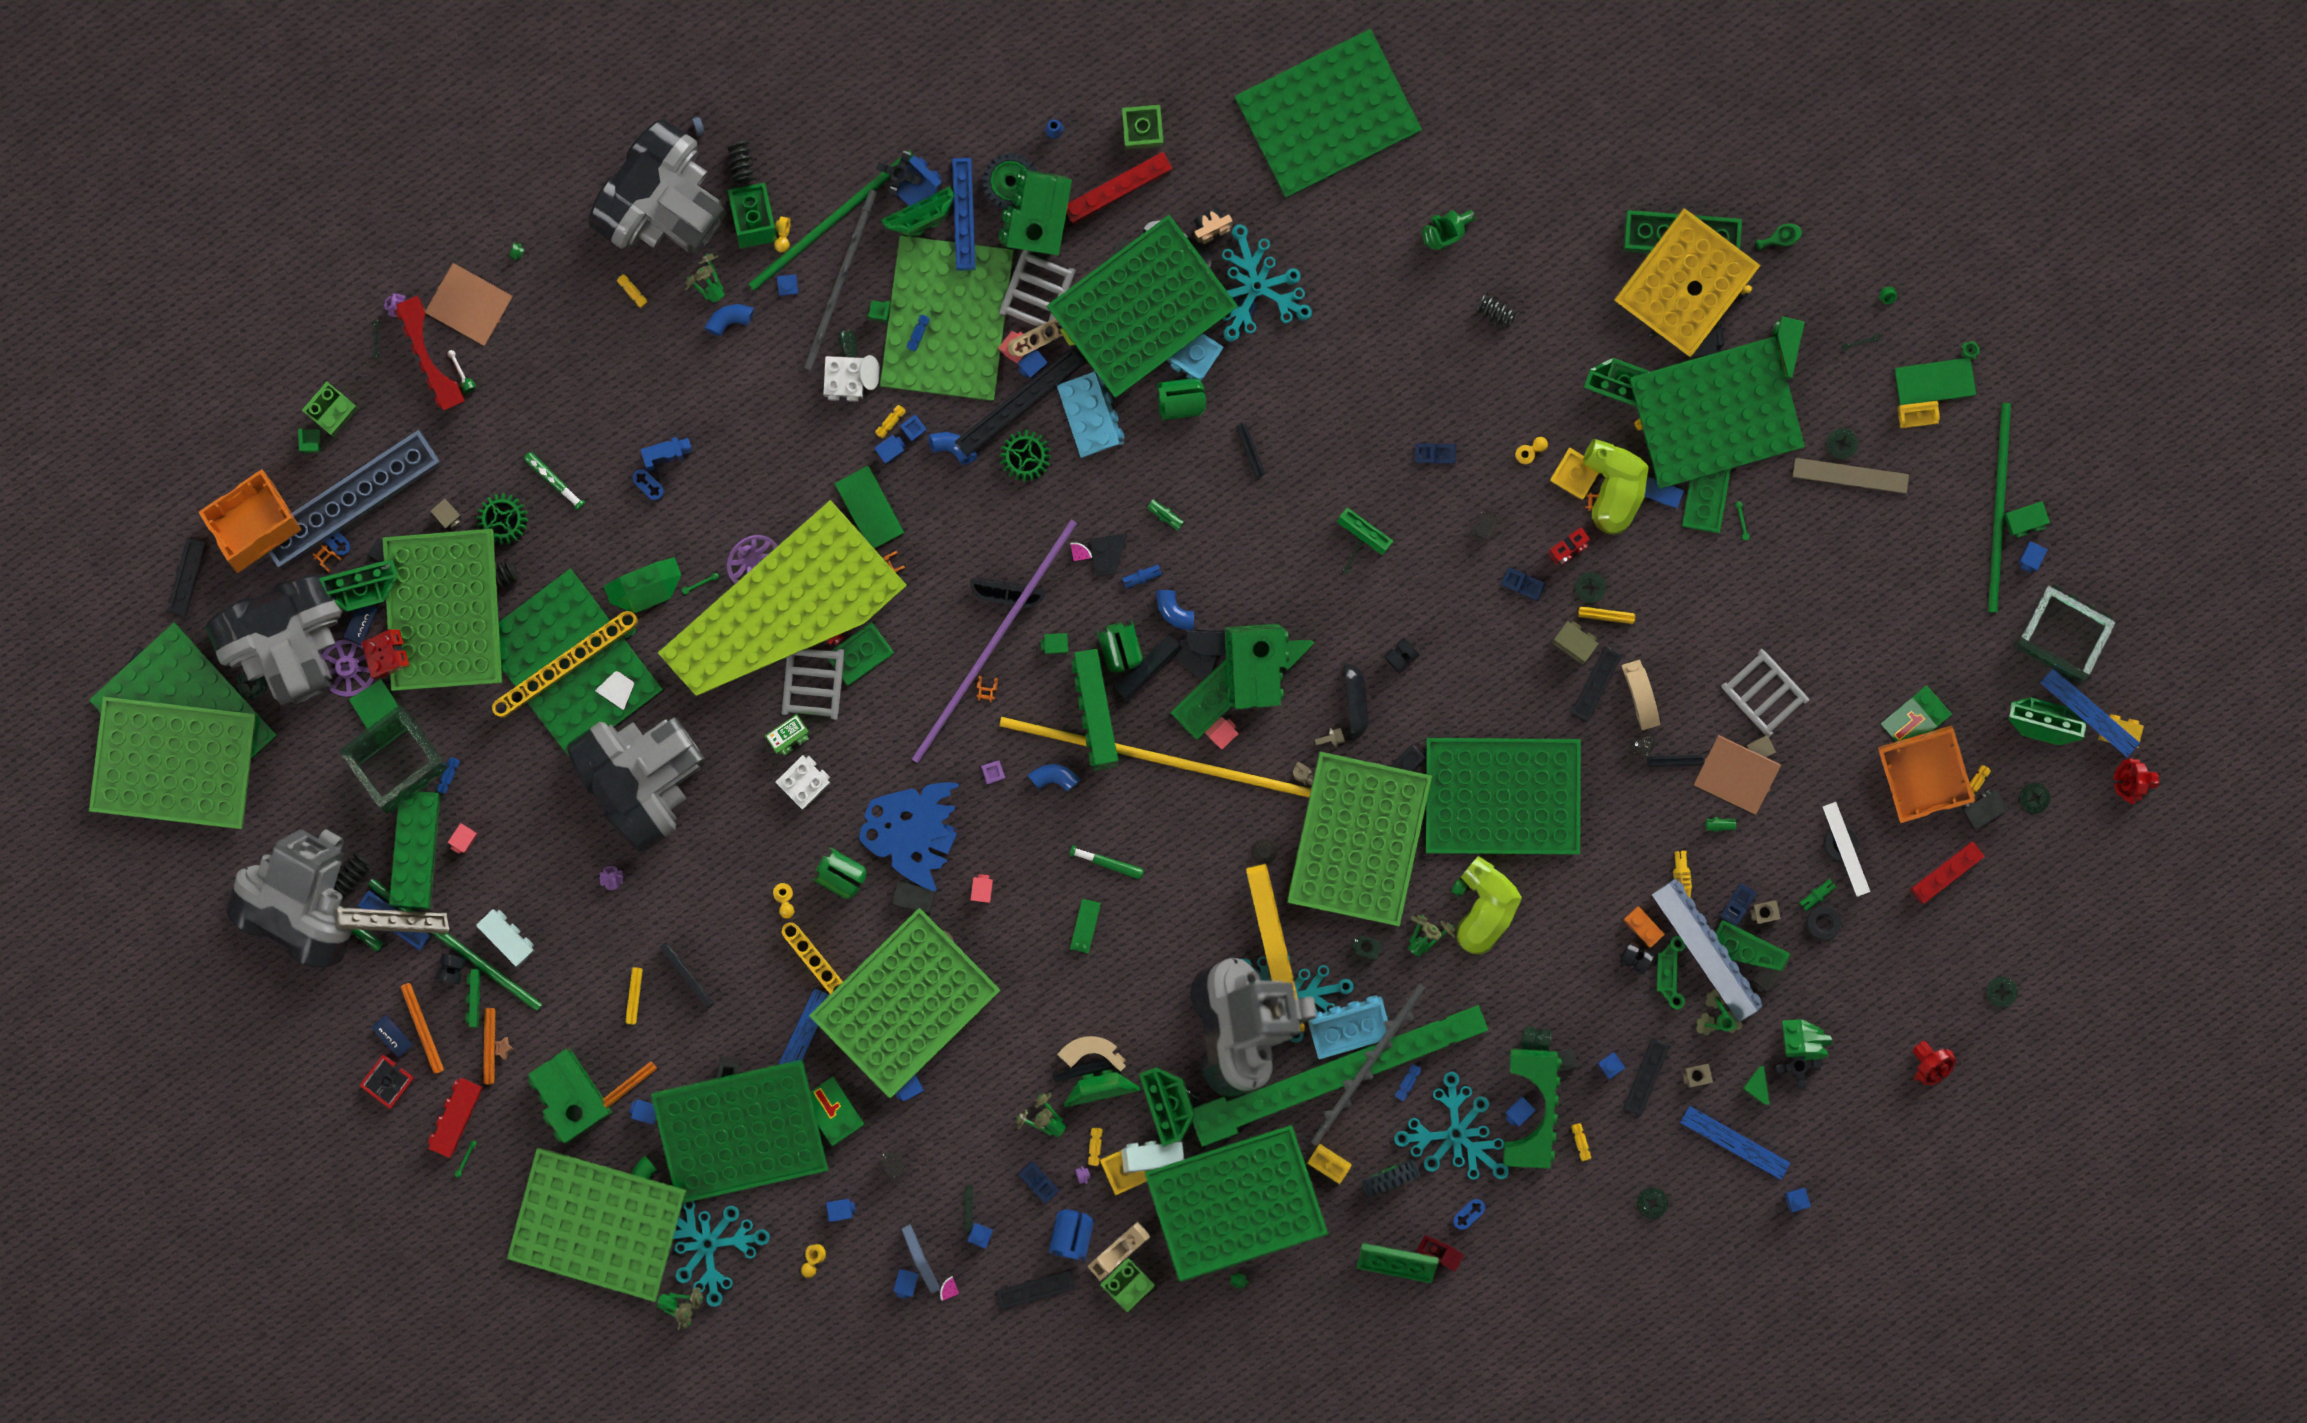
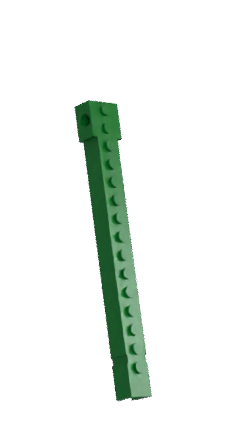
[1192,1005,1488,1147]

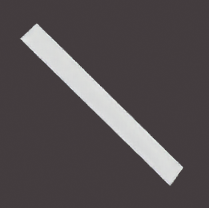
[1823,802,1870,897]

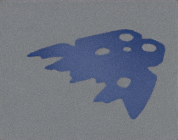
[859,782,959,891]

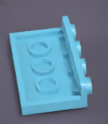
[1166,333,1224,381]
[1057,372,1125,458]
[1308,996,1393,1059]

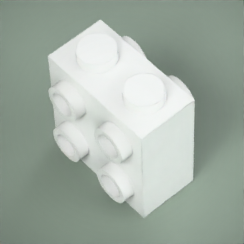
[824,356,864,401]
[776,755,831,810]

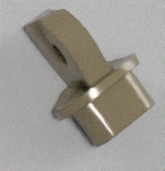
[1315,728,1345,748]
[1293,762,1314,786]

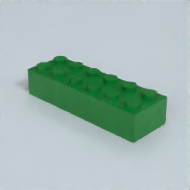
[1623,210,1742,253]
[1071,649,1118,771]
[389,790,441,910]

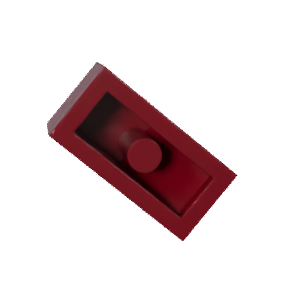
[1416,1235,1464,1272]

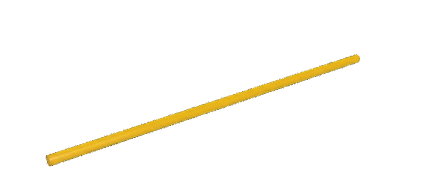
[1000,717,1311,798]

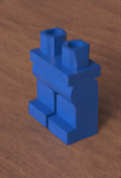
[640,437,693,472]

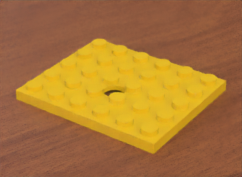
[1614,208,1761,357]

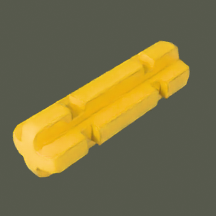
[617,274,647,308]
[875,405,906,439]
[1970,765,1991,796]
[1571,1123,1591,1161]
[1088,1128,1103,1166]

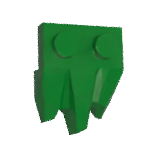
[1782,1019,1833,1060]

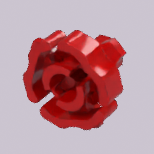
[2114,758,2160,804]
[1912,1041,1957,1086]

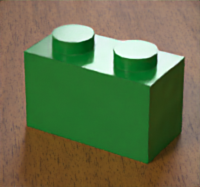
[2004,501,2050,538]

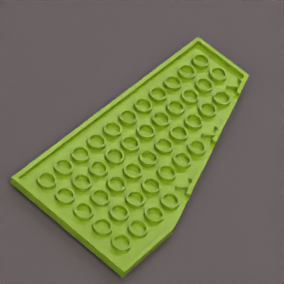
[658,500,907,696]

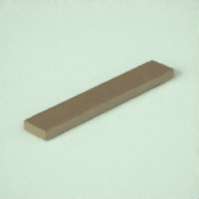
[1792,458,1909,494]
[335,908,449,934]

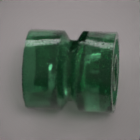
[1521,1026,1552,1051]

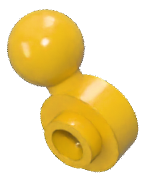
[774,217,790,252]
[1516,437,1548,464]
[773,883,795,919]
[801,1244,826,1278]

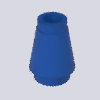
[1045,120,1064,138]

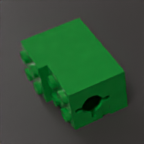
[998,169,1072,255]
[1225,624,1289,709]
[528,1049,613,1143]

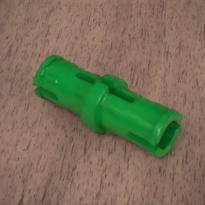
[1147,499,1185,531]
[1799,879,1837,912]

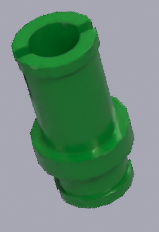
[1705,817,1736,832]

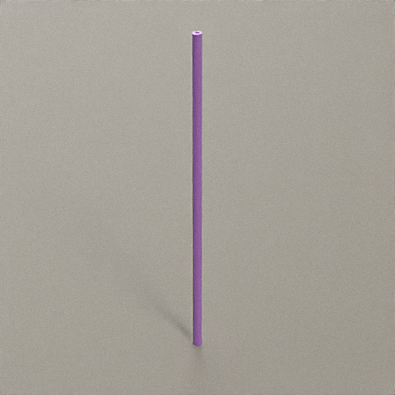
[912,519,1078,763]

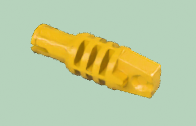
[1673,851,1692,898]

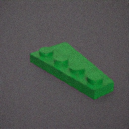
[1716,920,1791,971]

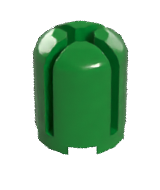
[1156,378,1206,421]
[1096,620,1143,672]
[811,847,867,899]

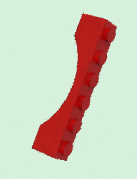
[1066,152,1172,226]
[395,295,465,410]

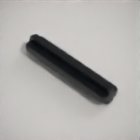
[1236,423,1265,478]
[1647,755,1704,767]
[1053,1059,1109,1082]

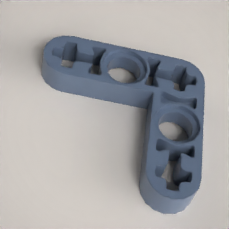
[901,1225,940,1294]

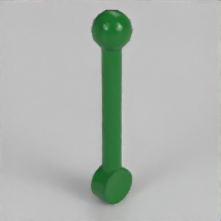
[1735,501,1750,541]
[682,573,719,594]
[455,1140,476,1178]

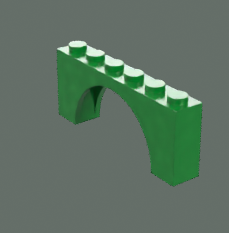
[1503,1049,1561,1168]

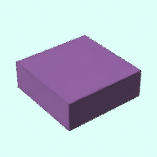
[981,760,1005,785]

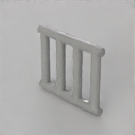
[999,250,1076,334]
[782,649,844,720]
[1721,649,1810,737]

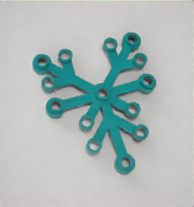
[1222,224,1312,342]
[1241,955,1353,1043]
[1394,1072,1509,1179]
[673,1201,770,1307]

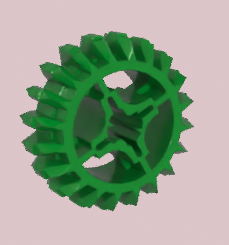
[1000,430,1051,482]
[476,493,529,545]

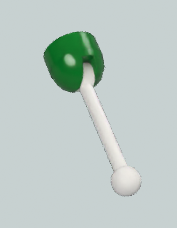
[448,350,477,394]

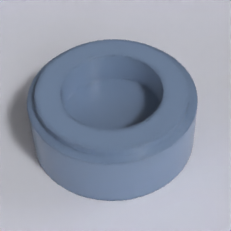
[692,117,705,137]

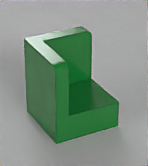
[868,300,891,323]
[298,428,321,453]

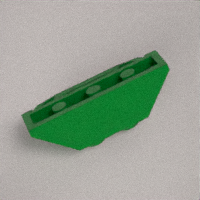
[881,186,954,236]
[1584,358,1649,408]
[604,557,682,614]
[319,559,398,612]
[2008,697,2086,745]
[1139,1067,1195,1147]
[1064,1069,1140,1107]

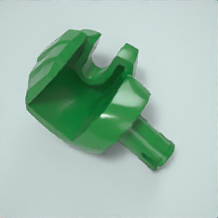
[1421,210,1476,250]

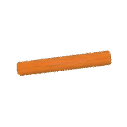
[483,1008,495,1084]
[603,1062,657,1108]

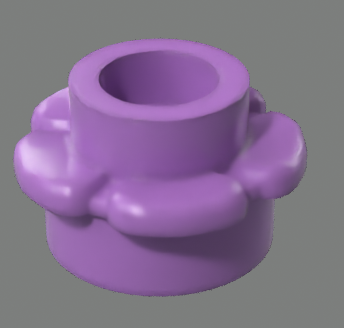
[1075,1166,1090,1184]

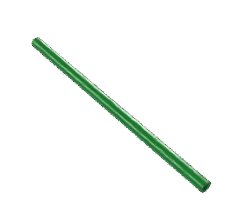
[748,150,914,291]
[1988,403,2011,613]
[368,878,543,1012]

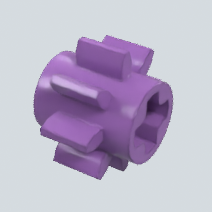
[384,294,405,317]
[600,866,623,890]

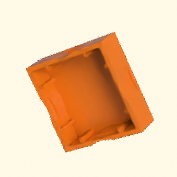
[199,469,301,573]
[1878,726,1975,823]

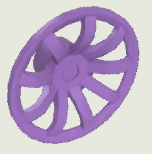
[727,535,778,584]
[323,639,374,696]

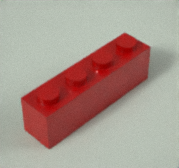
[1910,841,1985,904]
[428,1078,483,1158]

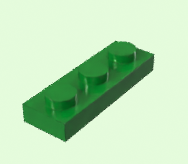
[1336,507,1393,555]
[466,969,481,1027]

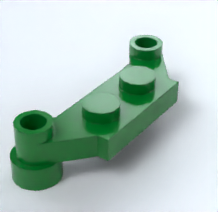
[1657,936,1686,1009]

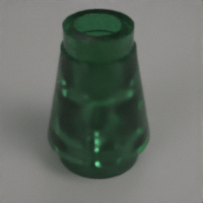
[837,330,857,358]

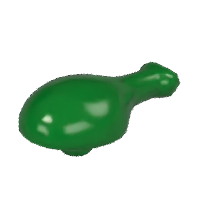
[1755,224,1802,250]

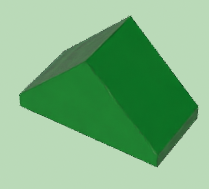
[1284,640,1314,671]
[1742,1066,1769,1105]

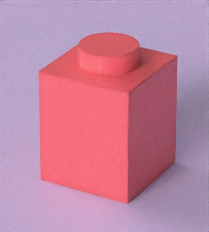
[998,331,1026,363]
[1205,717,1238,749]
[448,823,479,854]
[971,874,993,903]

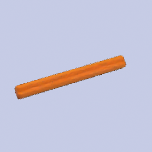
[400,983,444,1074]

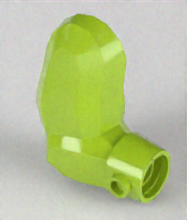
[1583,439,1649,535]
[1455,856,1521,955]

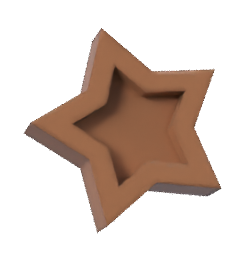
[494,1037,514,1060]

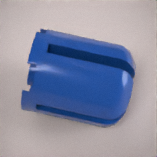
[1048,1209,1094,1261]

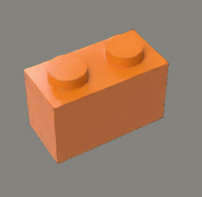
[1623,906,1665,948]

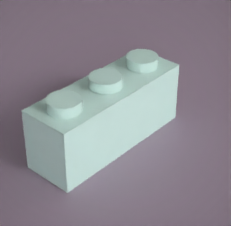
[476,909,534,967]
[1121,1141,1184,1173]

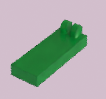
[1070,899,1101,954]

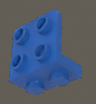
[890,156,942,206]

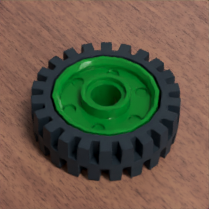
[982,153,1037,210]
[1361,1159,1420,1197]

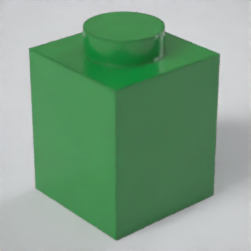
[1041,633,1068,655]

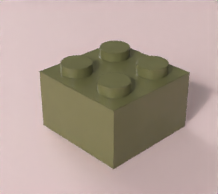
[1551,621,1599,665]

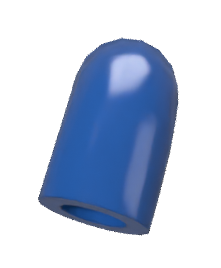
[704,304,754,336]
[928,432,977,465]
[1156,590,1194,630]
[1027,764,1081,792]

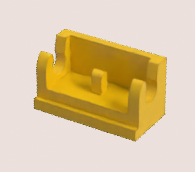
[1898,401,1940,428]
[1308,1143,1352,1184]

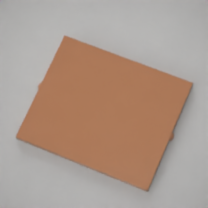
[426,263,513,346]
[1694,735,1781,814]

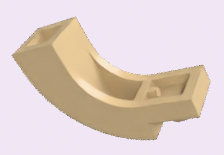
[1622,660,1660,730]
[1058,1036,1126,1071]
[1087,1222,1150,1281]

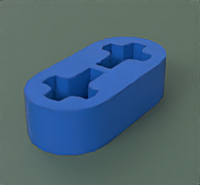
[633,469,664,501]
[324,532,350,555]
[1453,1199,1485,1229]

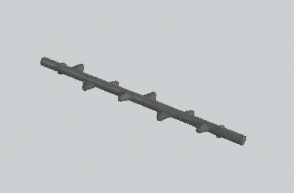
[804,190,877,371]
[1311,983,1426,1146]

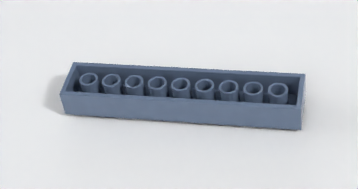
[268,430,442,569]

